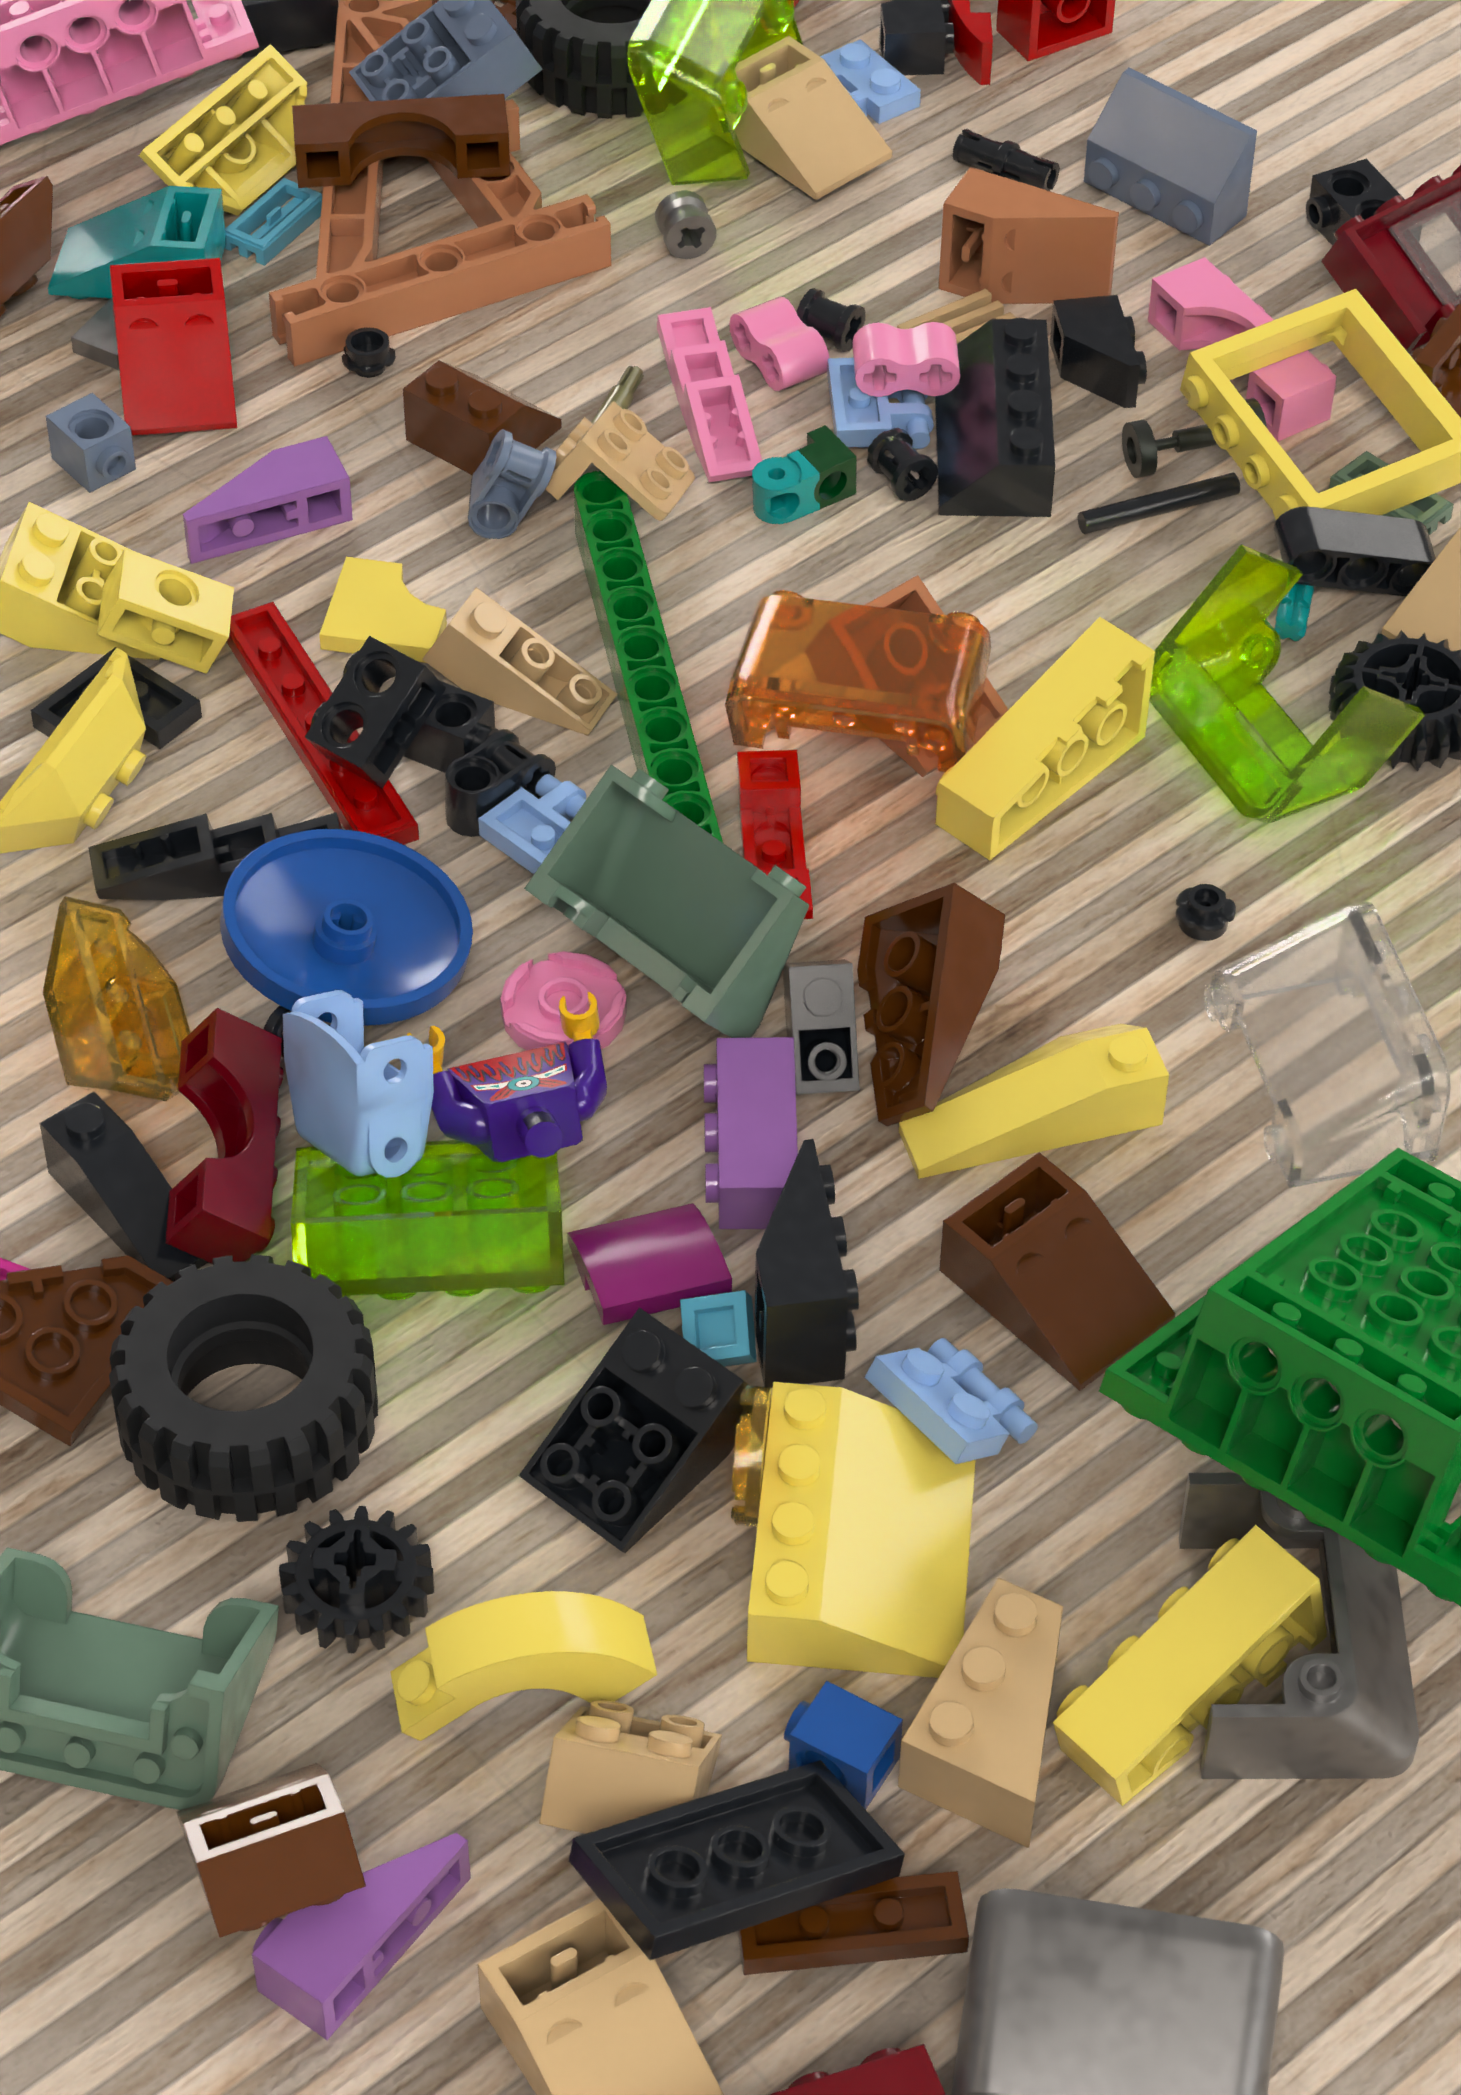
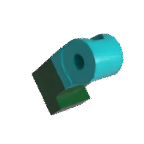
[752,425,857,524]

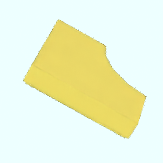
[319,557,447,663]

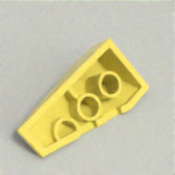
[899,1023,1169,1179]

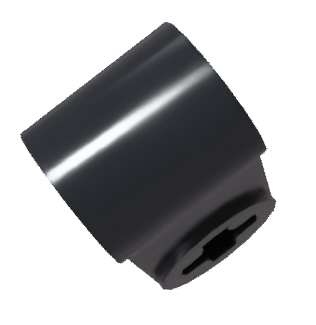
[445,729,556,837]

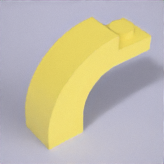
[390,1591,657,1741]

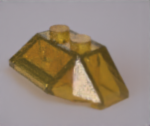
[42,896,191,1101]

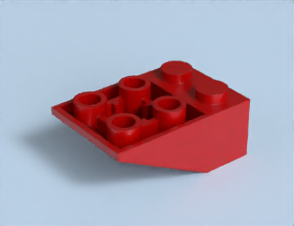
[110,258,237,436]

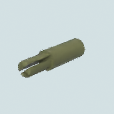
[591,365,644,423]

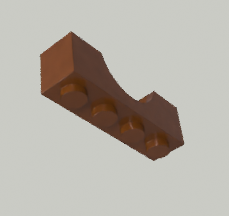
[292,94,510,188]

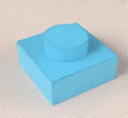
[680,1290,757,1367]

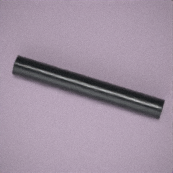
[1077,472,1240,534]

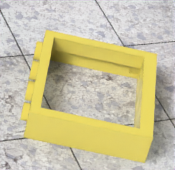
[1180,289,1461,520]

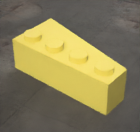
[935,617,1155,860]

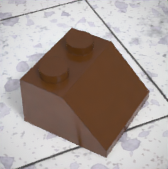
[403,360,562,476]

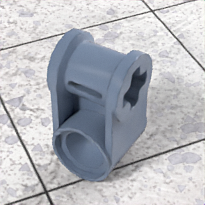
[468,429,557,539]

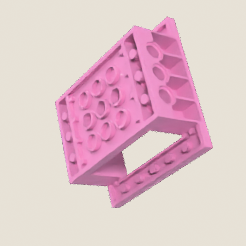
[0,0,259,146]

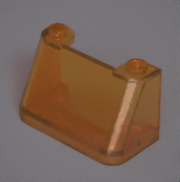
[725,590,991,772]

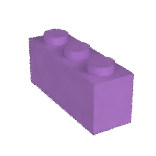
[704,1037,798,1229]

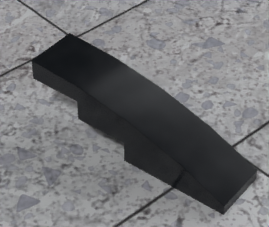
[88,812,342,900]

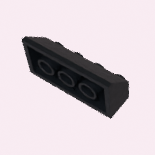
[935,318,1055,517]

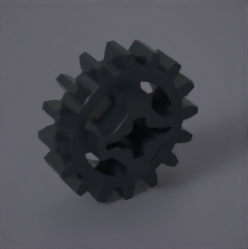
[279,1506,435,1653]

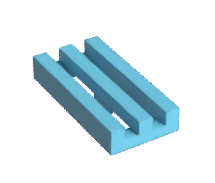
[225,178,323,266]

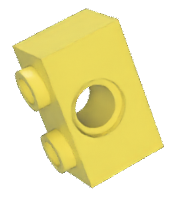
[97,548,234,674]

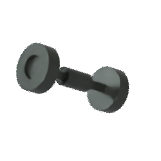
[1122,398,1267,478]

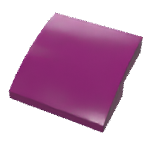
[567,1203,732,1325]

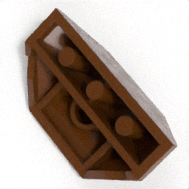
[0,176,53,316]

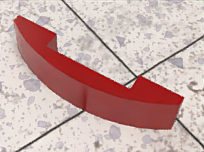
[948,0,993,85]
[737,750,813,919]

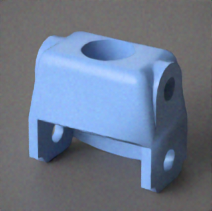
[283,990,433,1178]

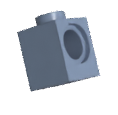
[46,393,136,493]

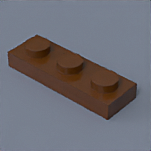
[738,1871,969,1975]

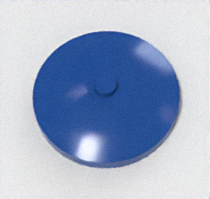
[220,829,473,1026]

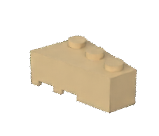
[898,1577,1063,1848]

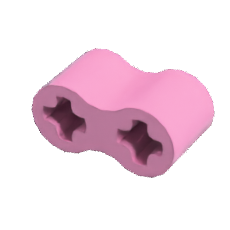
[729,297,829,391]
[852,322,961,397]

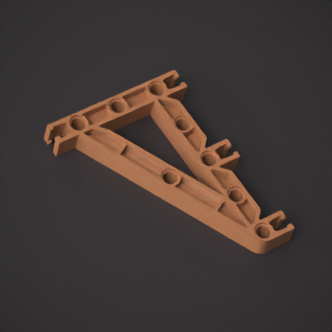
[269,0,611,367]

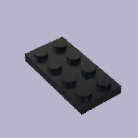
[569,1760,905,1960]

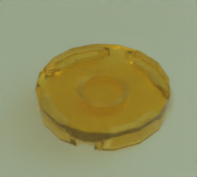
[731,1385,771,1527]

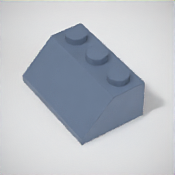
[1084,67,1257,246]

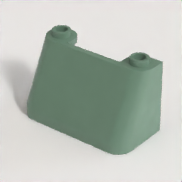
[524,764,809,1038]
[0,1547,279,1810]

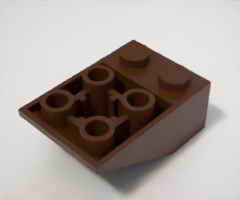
[939,1152,1176,1391]
[176,1763,366,1938]

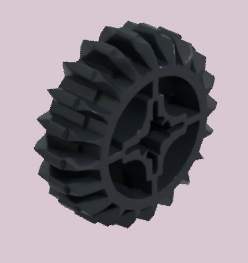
[1328,630,1461,772]

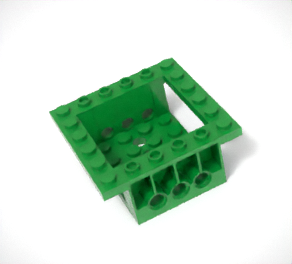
[1099,1148,1461,1606]

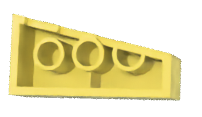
[1053,1525,1327,1806]

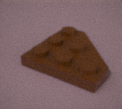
[0,1255,173,1447]

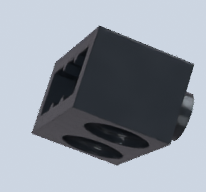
[1306,158,1421,246]
[305,636,446,789]

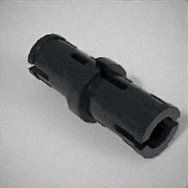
[952,129,1060,191]

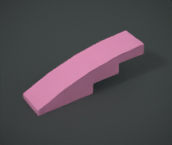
[657,307,762,482]

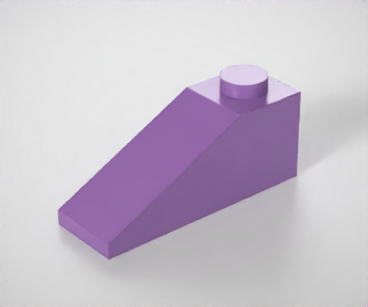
[183,436,353,564]
[252,1833,471,2040]

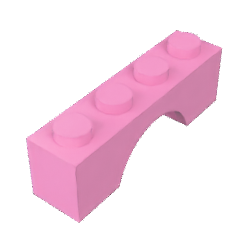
[1148,257,1337,442]

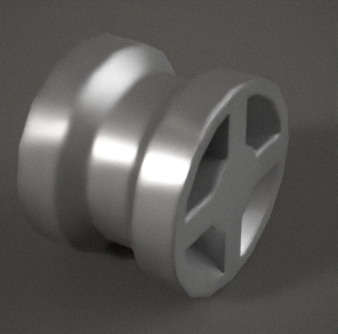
[655,190,716,259]

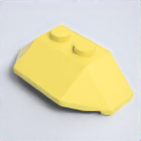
[138,44,307,216]
[0,648,146,854]

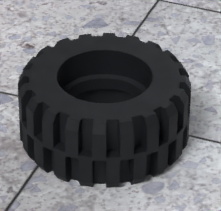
[516,0,710,119]
[109,1255,378,1522]

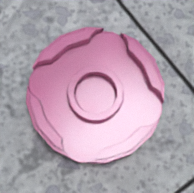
[500,951,627,1050]

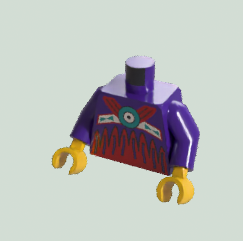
[407,992,607,1162]

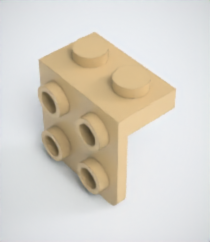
[545,401,695,521]

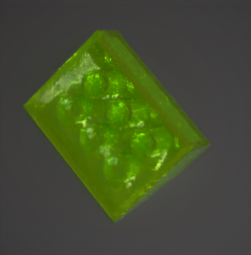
[291,1140,565,1300]

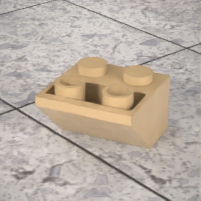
[539,1700,722,1834]

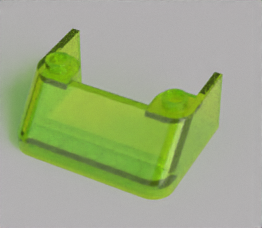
[627,0,804,186]
[1149,544,1425,823]

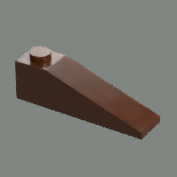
[857,883,1006,1126]

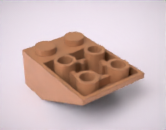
[938,167,1119,304]

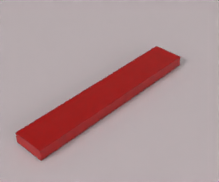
[226,602,419,845]

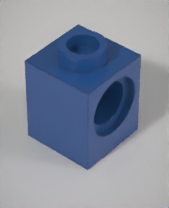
[784,1681,903,1810]

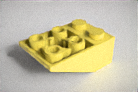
[0,502,160,660]

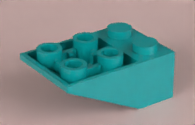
[48,186,226,299]

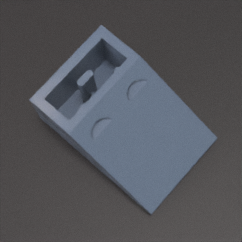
[349,0,543,101]

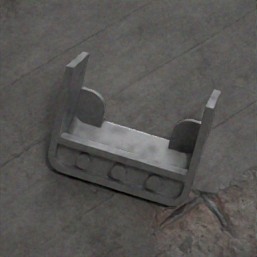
[1179,1473,1419,1779]

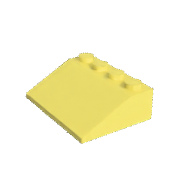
[747,1382,976,1678]

